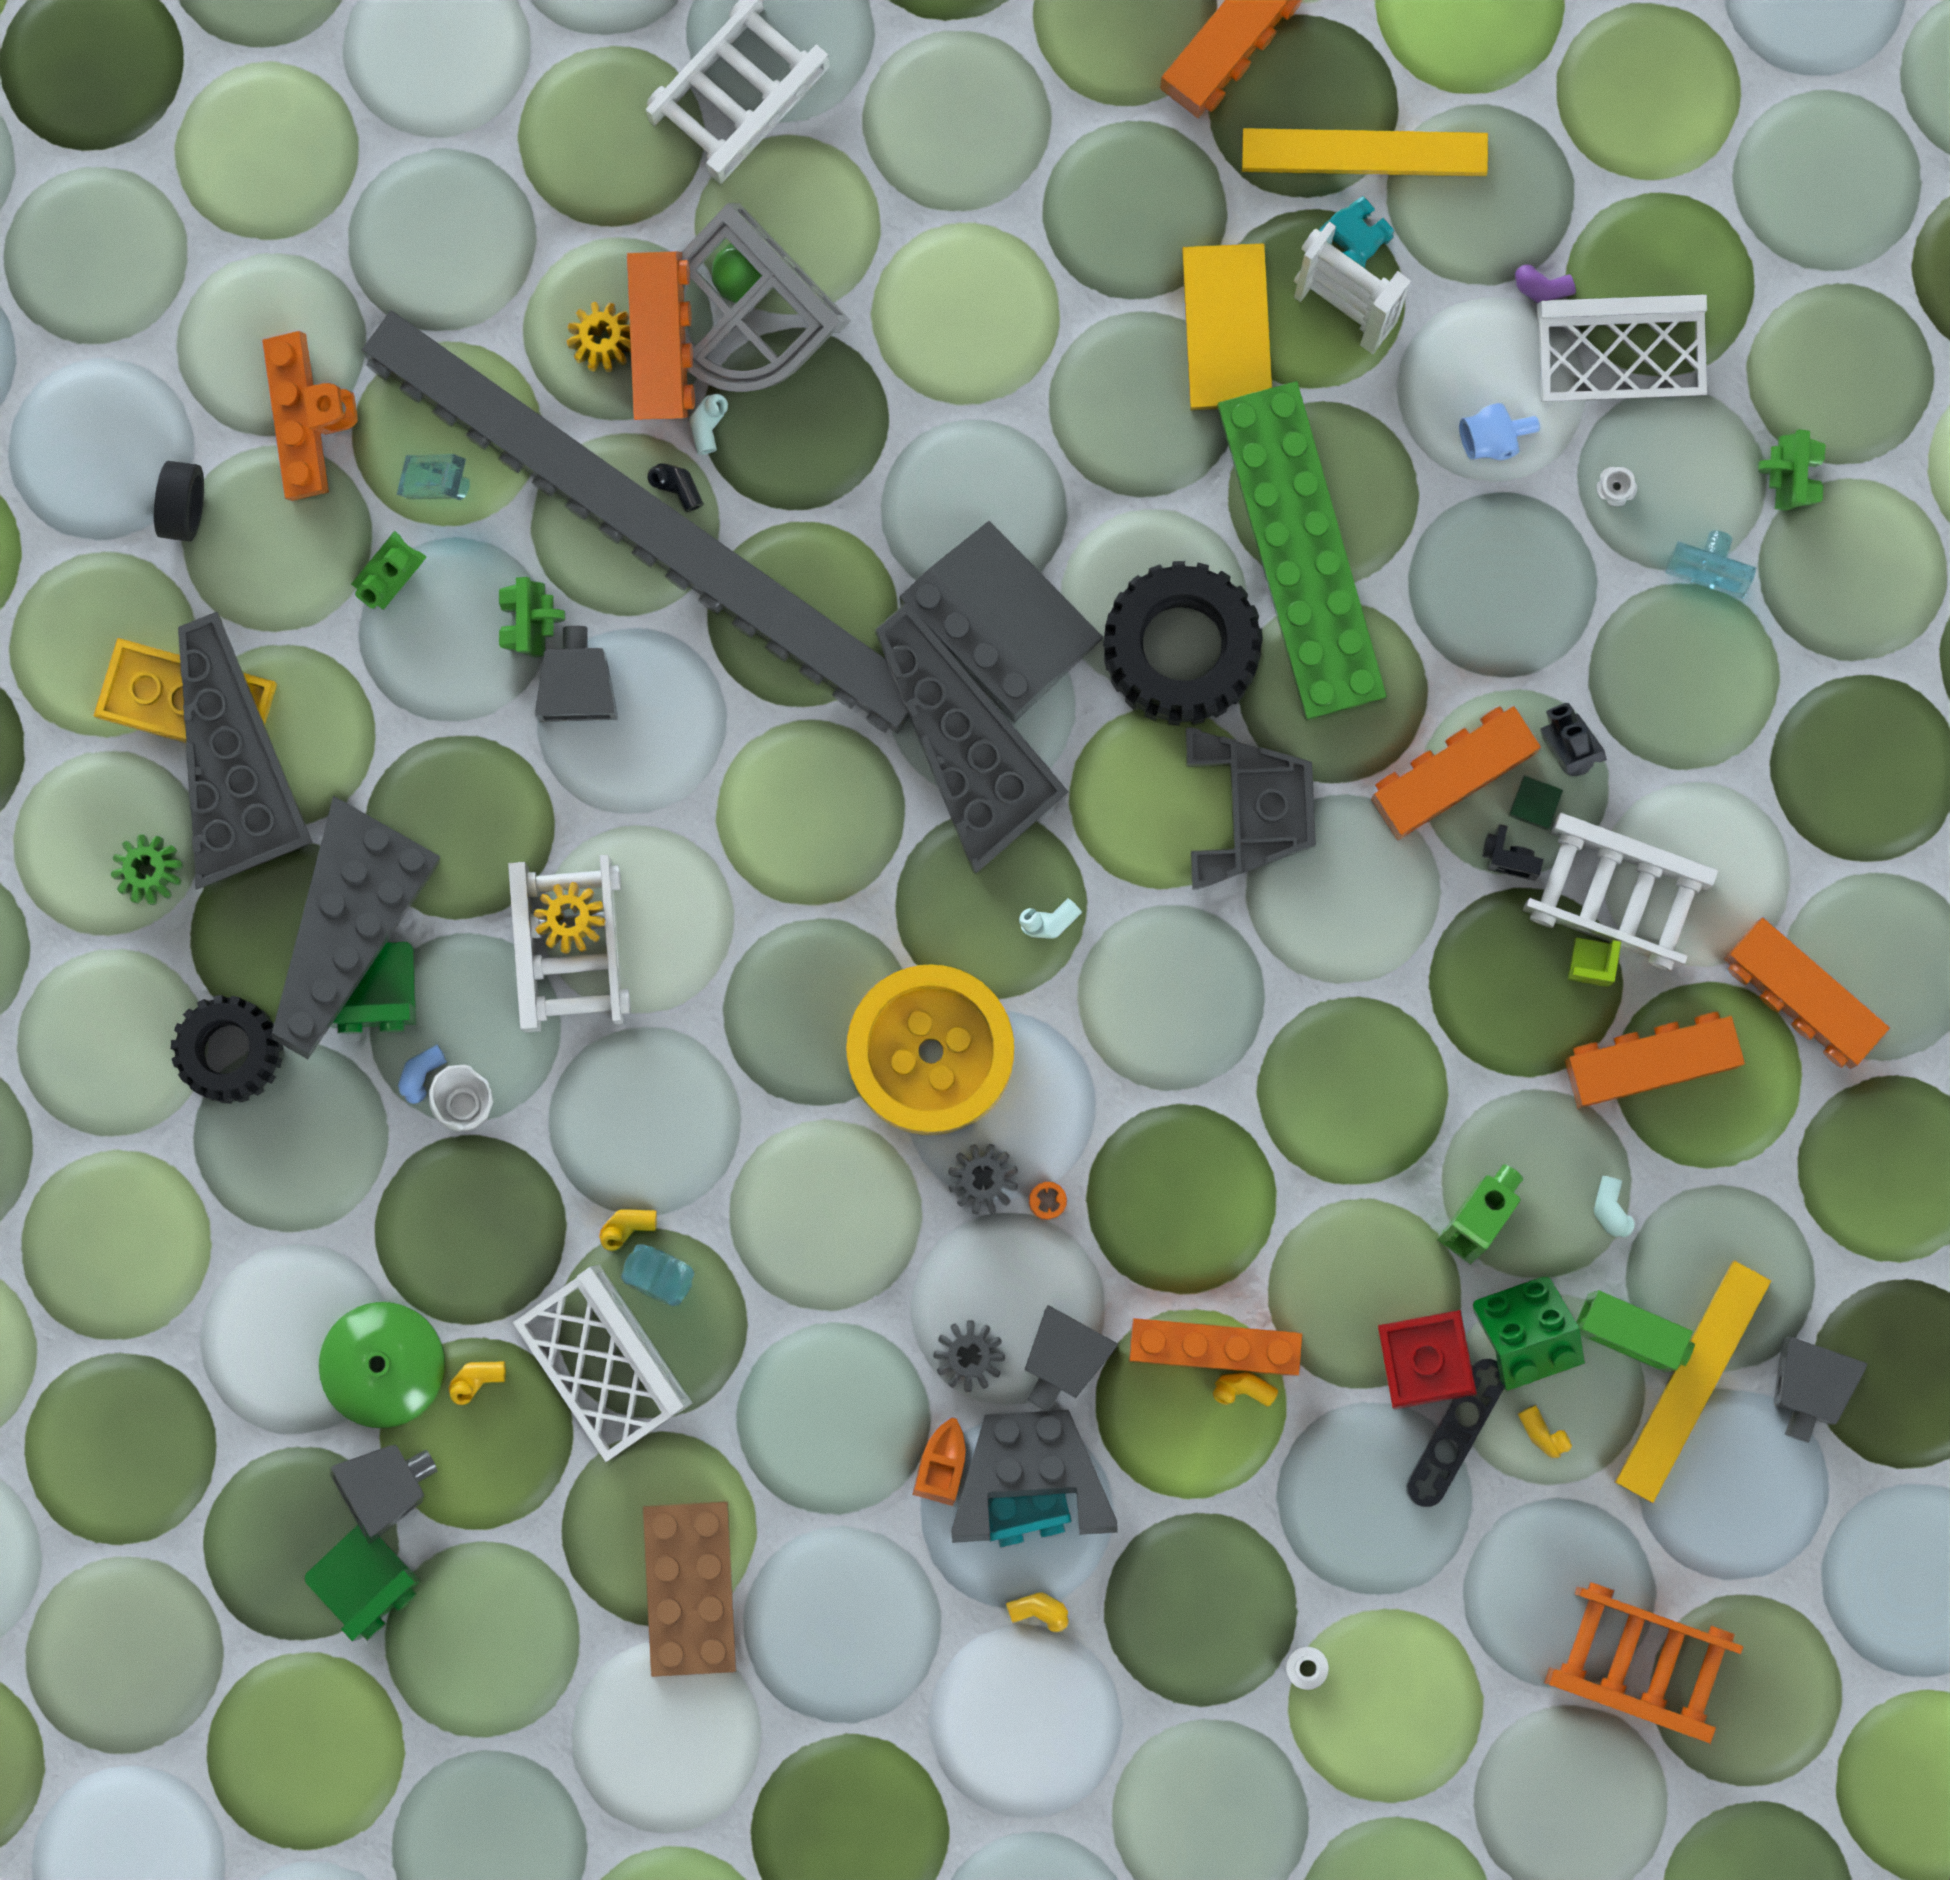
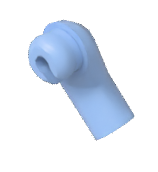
[398,1044,447,1104]

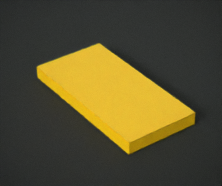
[1182,243,1272,410]
[93,638,277,744]

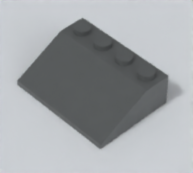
[899,521,1103,723]

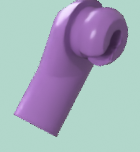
[1515,264,1576,303]

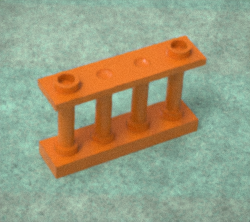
[1544,1582,1744,1744]

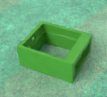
[1576,1290,1695,1372]

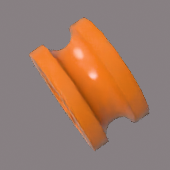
[1028,1182,1067,1220]

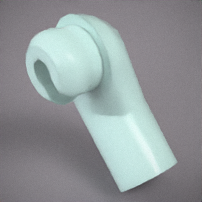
[689,394,728,455]
[1019,898,1082,939]
[1594,1176,1635,1237]

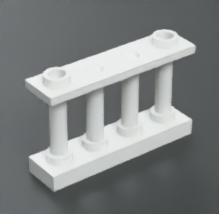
[646,0,830,185]
[1293,222,1411,354]
[1522,813,1718,971]
[508,855,631,1033]

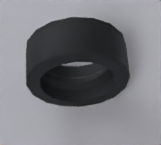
[154,461,204,542]

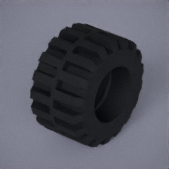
[170,995,283,1104]

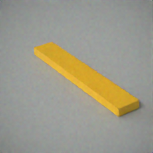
[1242,128,1488,176]
[1614,1260,1771,1503]

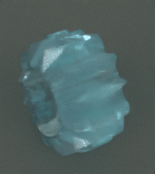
[621,1244,695,1306]

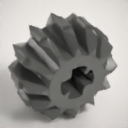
[948,1144,1018,1215]
[933,1320,1005,1392]

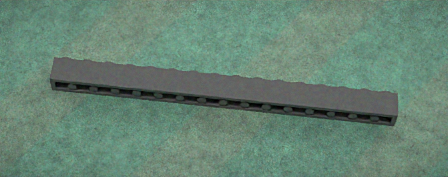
[362,310,910,734]

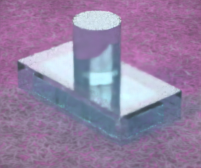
[396,454,470,500]
[1665,530,1757,599]

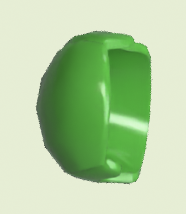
[712,243,762,303]

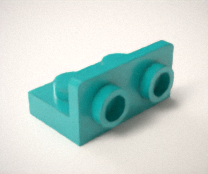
[988,1494,1072,1548]

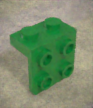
[330,942,416,1034]
[1473,1276,1585,1391]
[304,1525,421,1641]

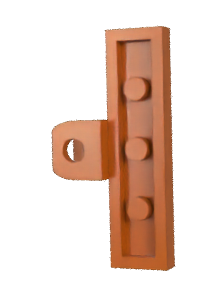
[262,331,358,501]

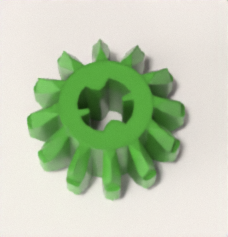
[111,834,183,905]

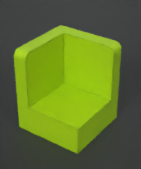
[1567,937,1621,987]

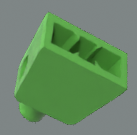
[1437,1164,1523,1265]

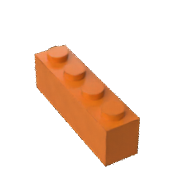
[1160,0,1302,118]
[627,251,695,420]
[1371,706,1541,841]
[1724,917,1890,1069]
[1564,1011,1745,1109]
[1129,1318,1302,1376]

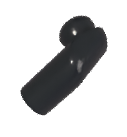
[647,463,704,512]

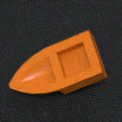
[912,1417,966,1506]

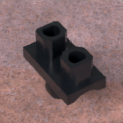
[1540,703,1607,776]

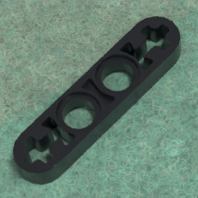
[1406,1359,1504,1507]

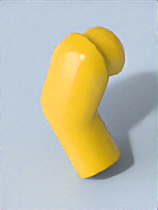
[599,1209,657,1251]
[449,1361,506,1405]
[1213,1372,1278,1407]
[1006,1592,1069,1632]

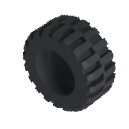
[1103,561,1263,726]

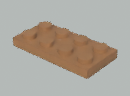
[643,1502,737,1677]

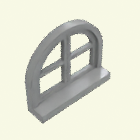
[682,203,851,392]

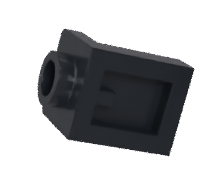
[1482,824,1544,881]

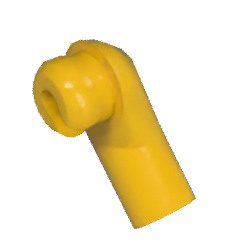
[1518,1404,1572,1458]

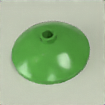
[319,1302,445,1428]

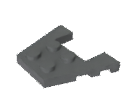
[1185,727,1316,890]
[951,1410,1118,1543]

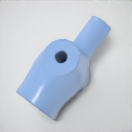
[1459,403,1540,460]

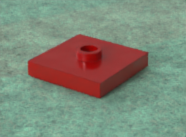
[1378,1310,1477,1410]

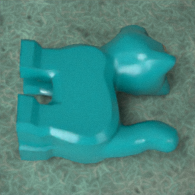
[1319,196,1394,268]

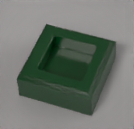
[1509,775,1563,830]

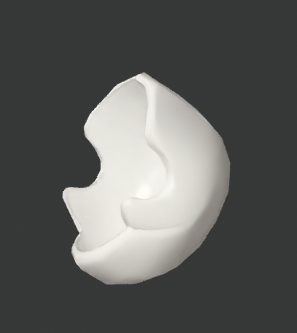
[429,1064,493,1132]

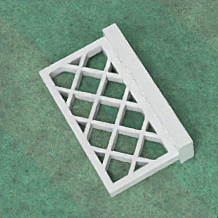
[1537,295,1707,402]
[513,1265,693,1462]

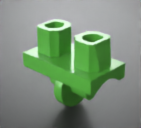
[1758,429,1826,511]
[351,531,427,610]
[499,577,566,658]

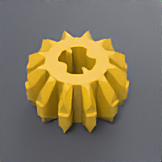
[567,302,631,372]
[534,882,606,954]

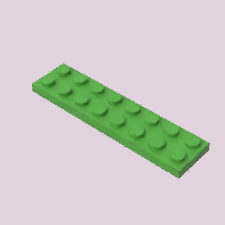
[1217,381,1387,721]

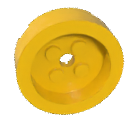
[846,964,1014,1136]

